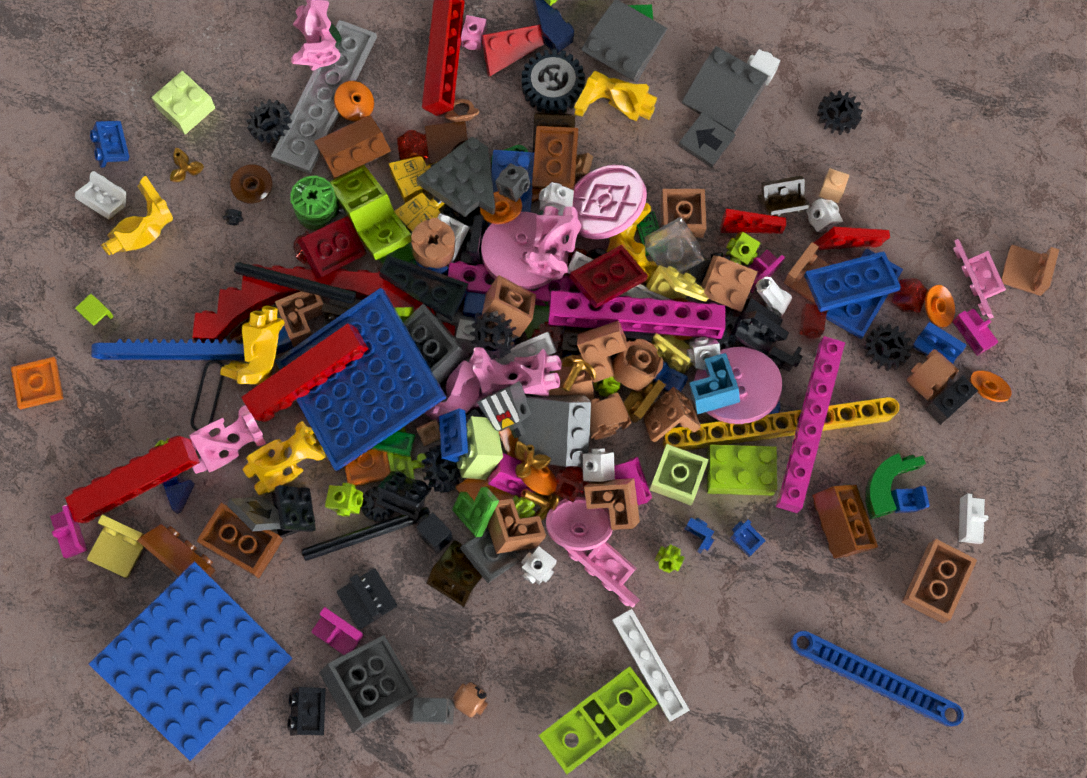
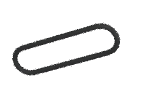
[190,360,224,431]

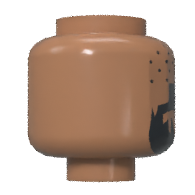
[453,682,488,718]

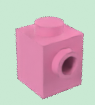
[461,15,487,50]

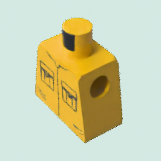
[389,156,437,203]
[394,193,445,232]

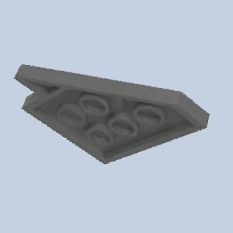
[417,137,495,217]

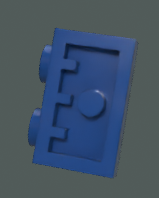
[90,121,129,168]
[912,322,966,364]
[439,408,468,463]

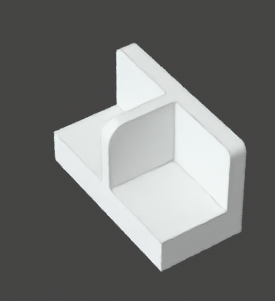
[958,493,988,544]

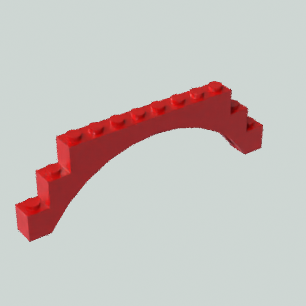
[192,264,456,343]

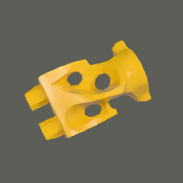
[574,71,657,121]
[101,176,173,255]
[607,203,659,284]
[220,306,285,385]
[242,421,326,495]

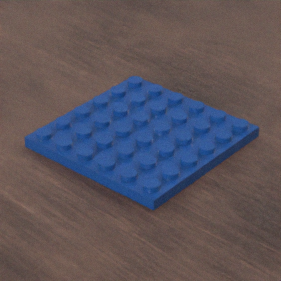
[275,288,447,471]
[88,561,293,761]

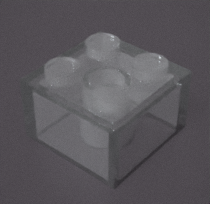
[644,217,704,273]

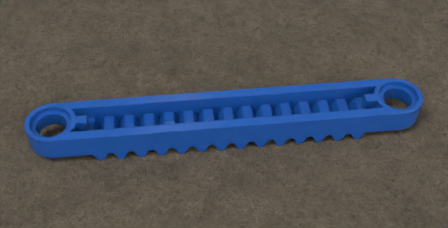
[91,339,245,361]
[790,631,964,727]

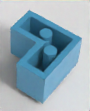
[689,353,740,414]

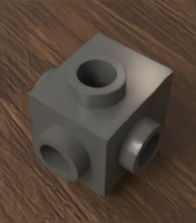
[495,163,531,202]

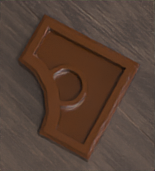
[425,121,468,165]

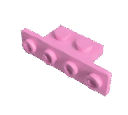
[953,239,1006,319]
[565,542,640,607]

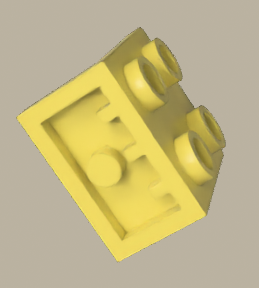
[646,265,709,302]
[652,333,692,374]
[87,515,144,578]

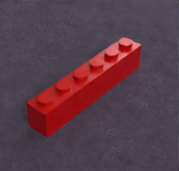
[422,0,465,116]
[241,323,369,422]
[65,435,200,524]

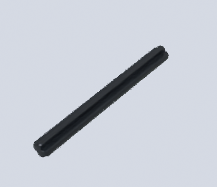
[234,262,356,304]
[302,507,430,561]

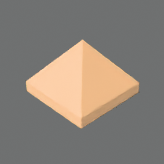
[416,419,440,446]

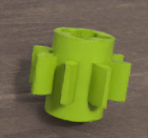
[593,376,620,397]
[513,495,535,519]
[655,544,685,573]

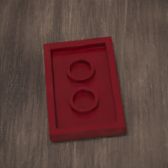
[297,216,367,279]
[569,245,648,309]

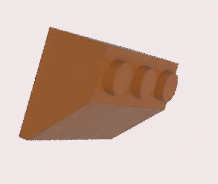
[314,115,391,179]
[812,485,878,559]
[137,524,216,576]

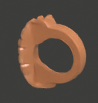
[445,99,479,122]

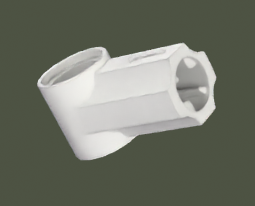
[756,277,792,317]

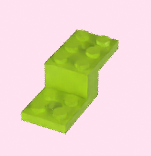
[330,165,411,260]
[538,666,658,775]

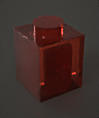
[799,303,827,339]

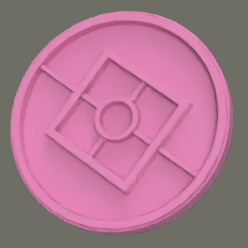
[572,165,647,239]
[481,212,557,289]
[694,347,782,424]

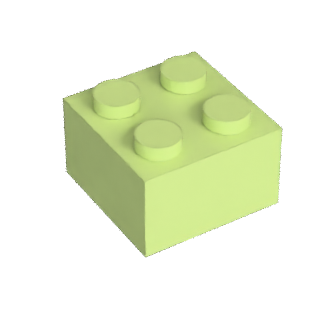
[151,71,215,135]
[457,416,503,480]
[650,444,709,506]

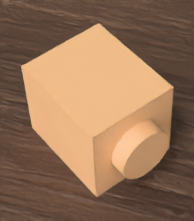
[819,168,849,203]

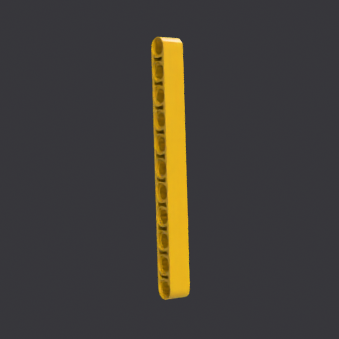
[663,397,899,451]

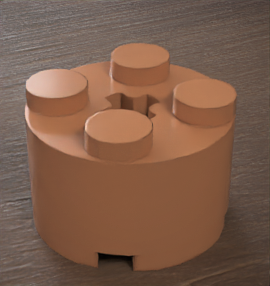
[411,218,455,269]
[612,339,663,392]
[907,349,959,401]
[589,393,632,440]

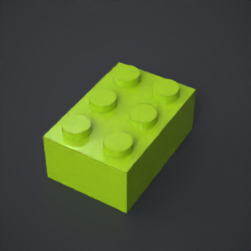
[707,445,778,496]

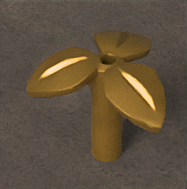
[170,148,204,182]
[561,355,596,392]
[515,441,551,478]
[521,489,559,521]

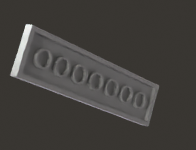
[271,20,377,174]

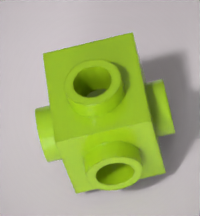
[725,232,760,265]
[325,483,363,517]

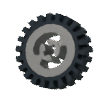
[522,49,585,113]

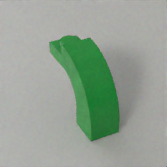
[865,453,926,520]

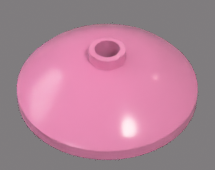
[546,497,613,551]

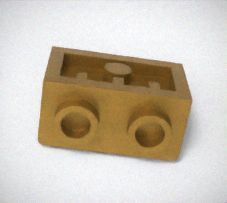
[623,380,666,423]

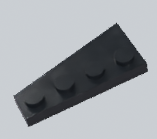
[380,255,468,321]

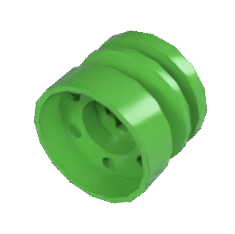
[290,176,339,231]

